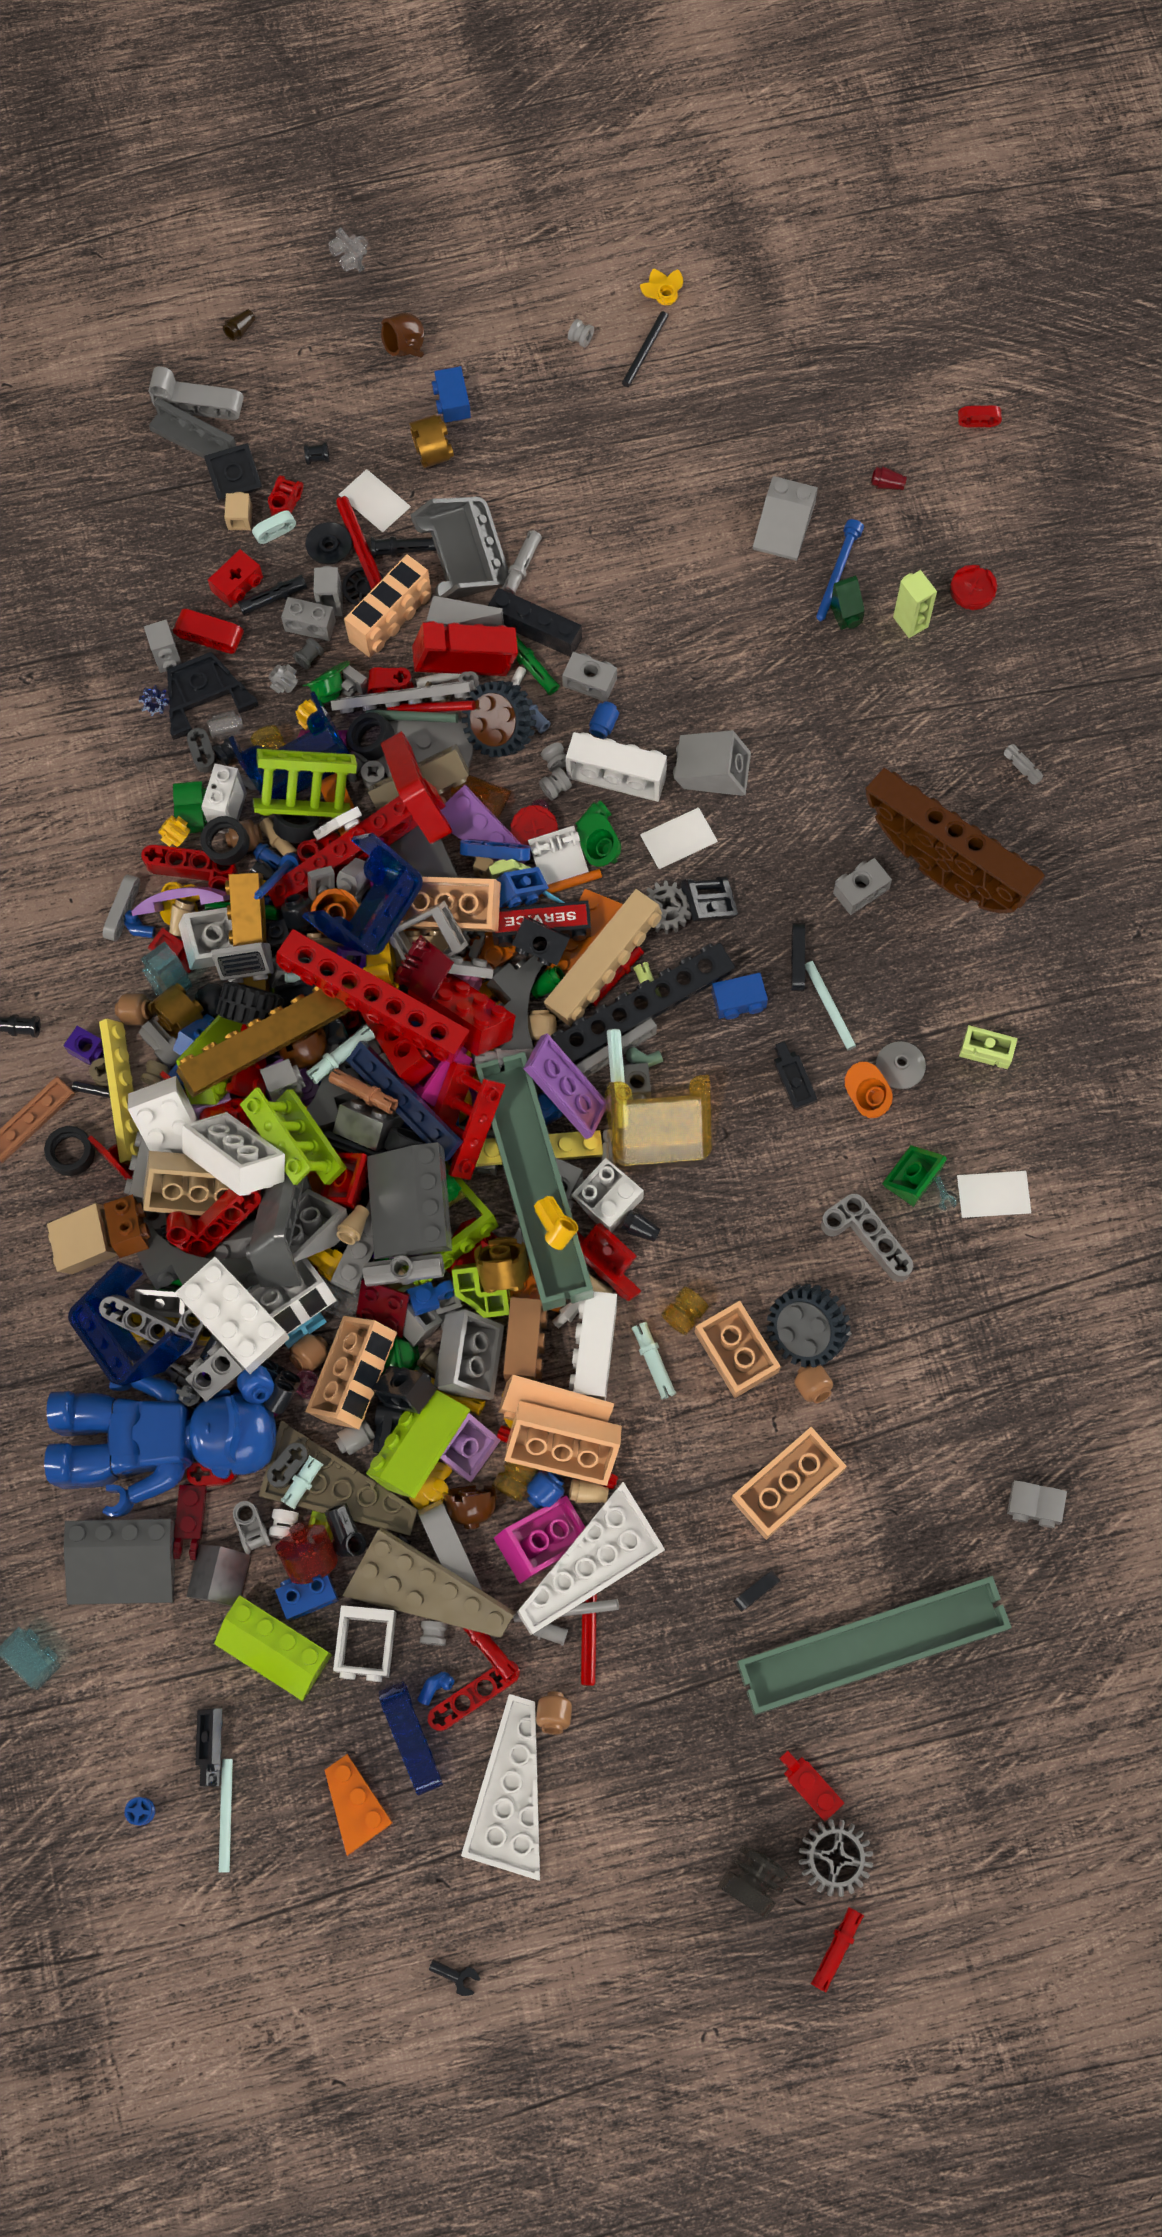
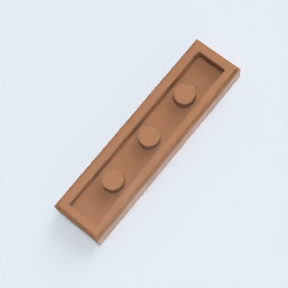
[0,1076,76,1163]

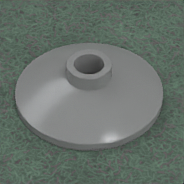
[876,1041,926,1089]

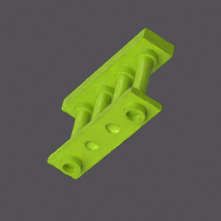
[253,749,357,819]
[240,1088,347,1185]

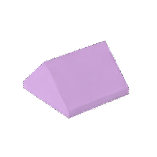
[439,1413,501,1483]

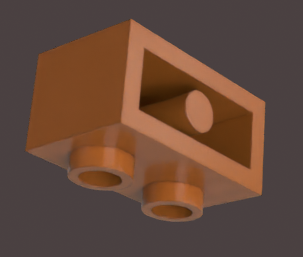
[103,1194,151,1258]

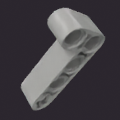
[149,366,244,420]
[821,1194,913,1282]
[99,1294,205,1355]
[418,1500,483,1591]

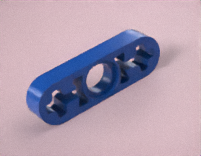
[460,840,531,861]

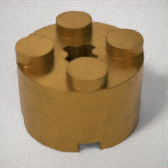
[409,414,454,468]
[148,983,204,1039]
[474,1237,530,1293]

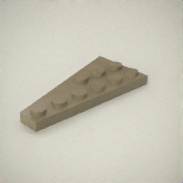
[259,1420,418,1537]
[343,1527,516,1638]

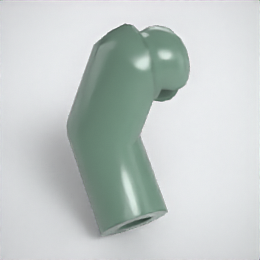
[625,1047,663,1068]

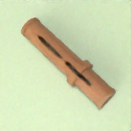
[329,1068,398,1114]

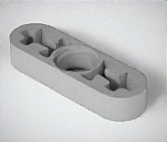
[103,874,140,942]

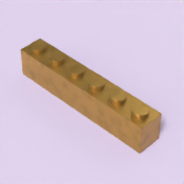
[225,873,270,992]

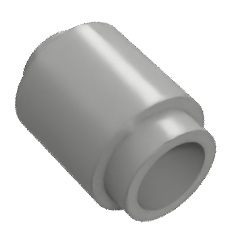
[335,1420,375,1456]

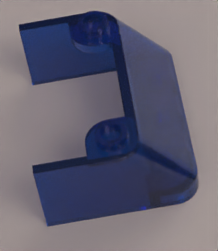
[229,691,349,800]
[302,833,423,955]
[68,1261,193,1386]

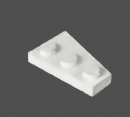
[313,806,362,840]

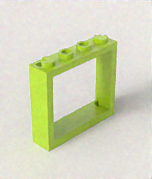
[393,1161,499,1287]

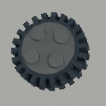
[767,1284,851,1368]

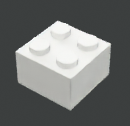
[179,908,233,970]

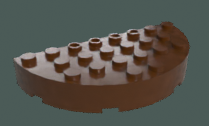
[865,768,1045,913]

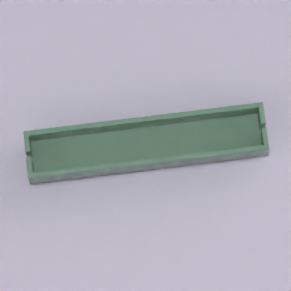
[475,1052,594,1311]
[736,1576,1012,1716]

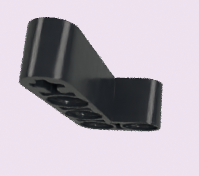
[200,1334,301,1414]

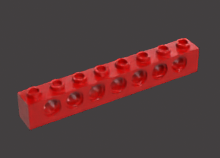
[267,778,446,911]
[276,929,470,1064]

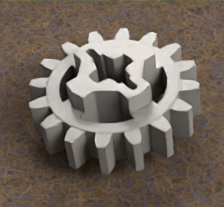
[646,881,691,934]

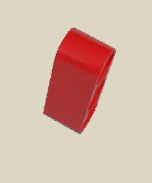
[173,609,244,654]

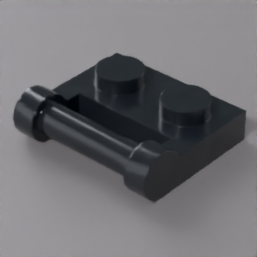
[681,876,738,922]

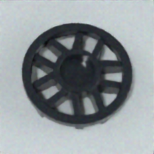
[342,567,384,606]

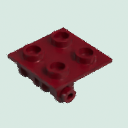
[393,935,454,1004]
[356,1278,410,1338]

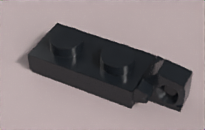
[774,1041,817,1111]
[195,1708,223,1787]

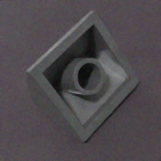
[186,1544,251,1606]

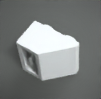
[572,1158,644,1233]

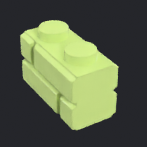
[959,1025,1018,1069]

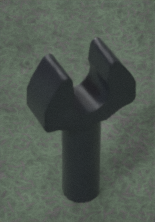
[429,1960,481,1996]

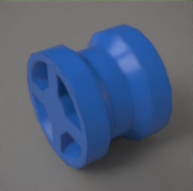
[125,1797,155,1826]

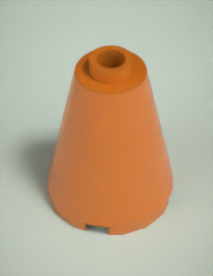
[310,888,360,938]

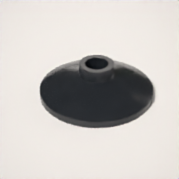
[305,522,352,565]

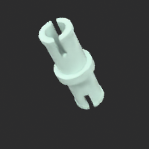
[281,1455,324,1509]

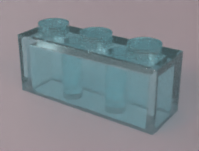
[141,941,193,996]

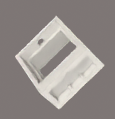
[201,764,247,834]
[333,1605,397,1682]

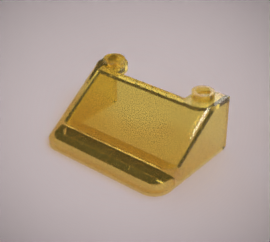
[605,1075,712,1166]

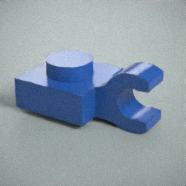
[406,1280,454,1316]

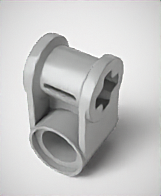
[233,1501,272,1555]

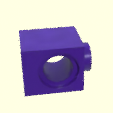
[63,1026,104,1065]

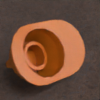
[845,1062,893,1118]

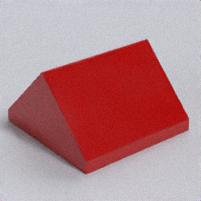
[320,1153,368,1211]

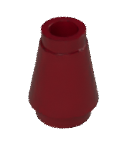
[871,466,907,490]

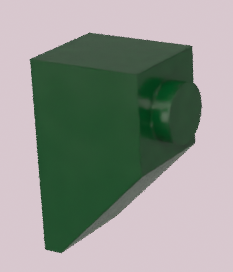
[830,576,865,630]

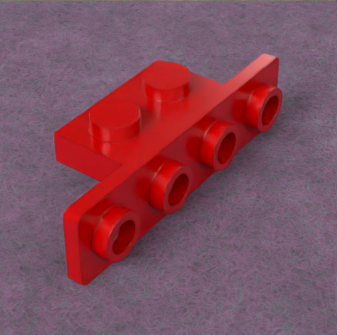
[577,1222,641,1301]

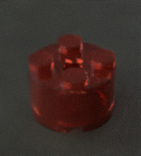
[275,1523,338,1584]

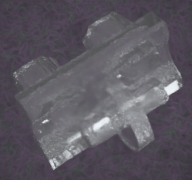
[328,227,368,272]

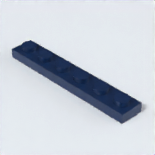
[346,1041,463,1161]

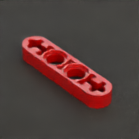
[428,1660,520,1731]

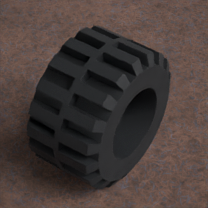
[216,982,285,1025]

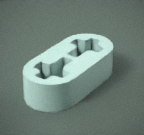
[252,511,296,544]

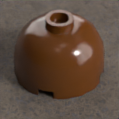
[278,1027,328,1070]
[443,1485,496,1529]

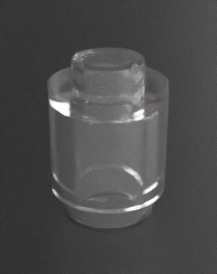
[207,710,244,739]

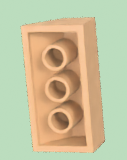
[498,1375,614,1422]

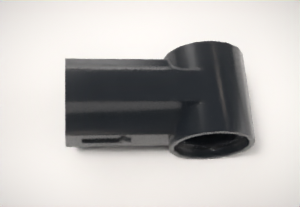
[373,1402,405,1454]
[324,1503,367,1557]

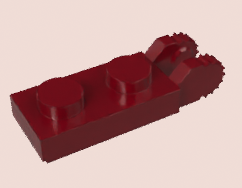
[173,1485,207,1560]

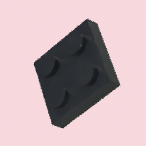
[204,443,263,502]

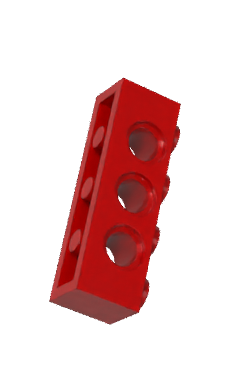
[361,999,435,1087]

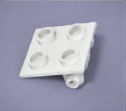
[528,826,589,885]

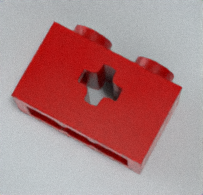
[207,549,263,608]

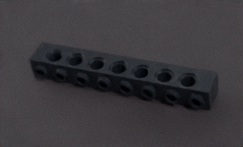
[550,943,736,1064]

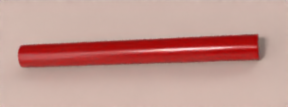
[387,700,476,712]

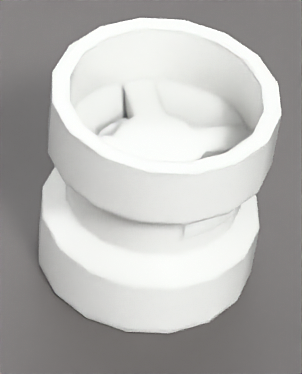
[268,1509,299,1540]

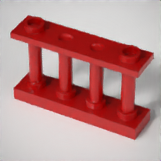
[433,1061,506,1180]

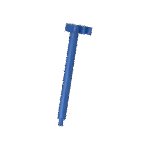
[254,852,301,900]

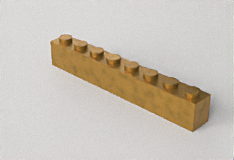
[176,983,371,1098]

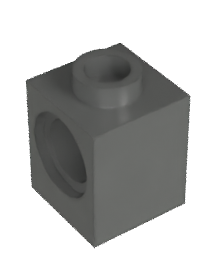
[623,1063,651,1103]

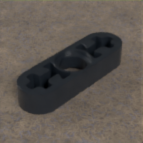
[791,923,805,991]

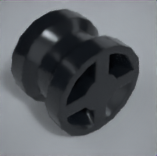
[212,737,242,766]

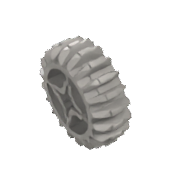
[799,1819,873,1897]

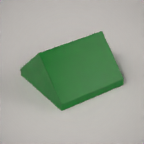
[882,1145,947,1207]

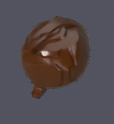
[381,313,425,358]

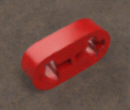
[958,405,1002,428]
[186,1462,237,1487]

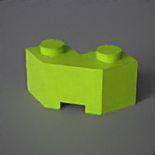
[452,1263,511,1318]

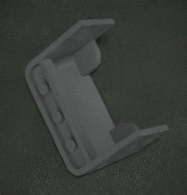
[246,1172,313,1287]

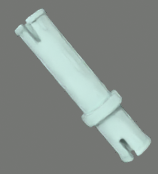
[306,1025,375,1084]
[632,1322,677,1400]

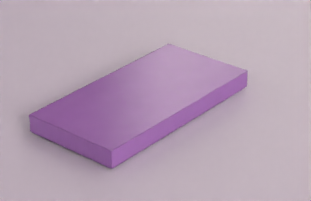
[523,1033,608,1139]

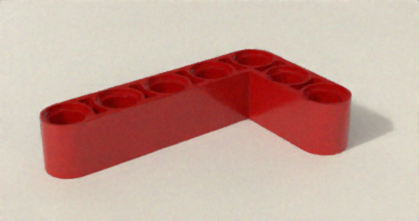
[381,731,453,844]

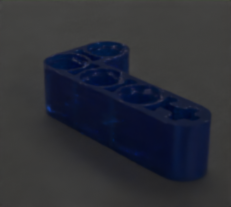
[379,1681,443,1796]

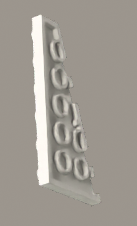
[517,1482,665,1635]
[461,1694,540,1881]

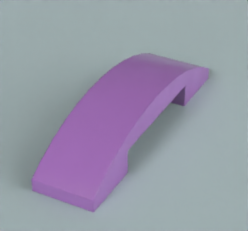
[132,886,230,916]

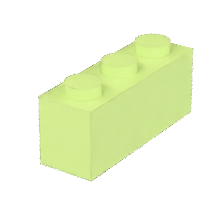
[893,570,937,638]

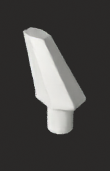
[552,1302,579,1329]

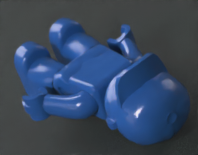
[44,1358,277,1517]

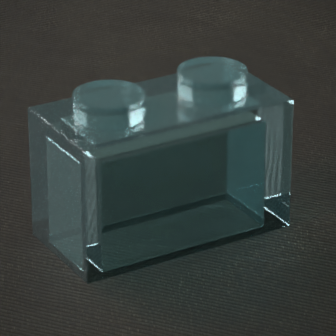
[0,1627,61,1690]

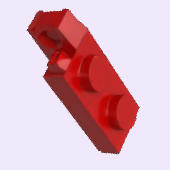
[779,1750,845,1822]

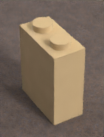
[47,1203,118,1274]

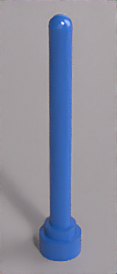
[816,519,864,621]

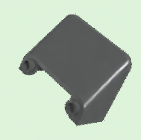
[411,497,509,600]

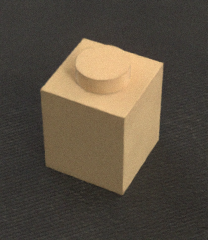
[224,492,252,530]

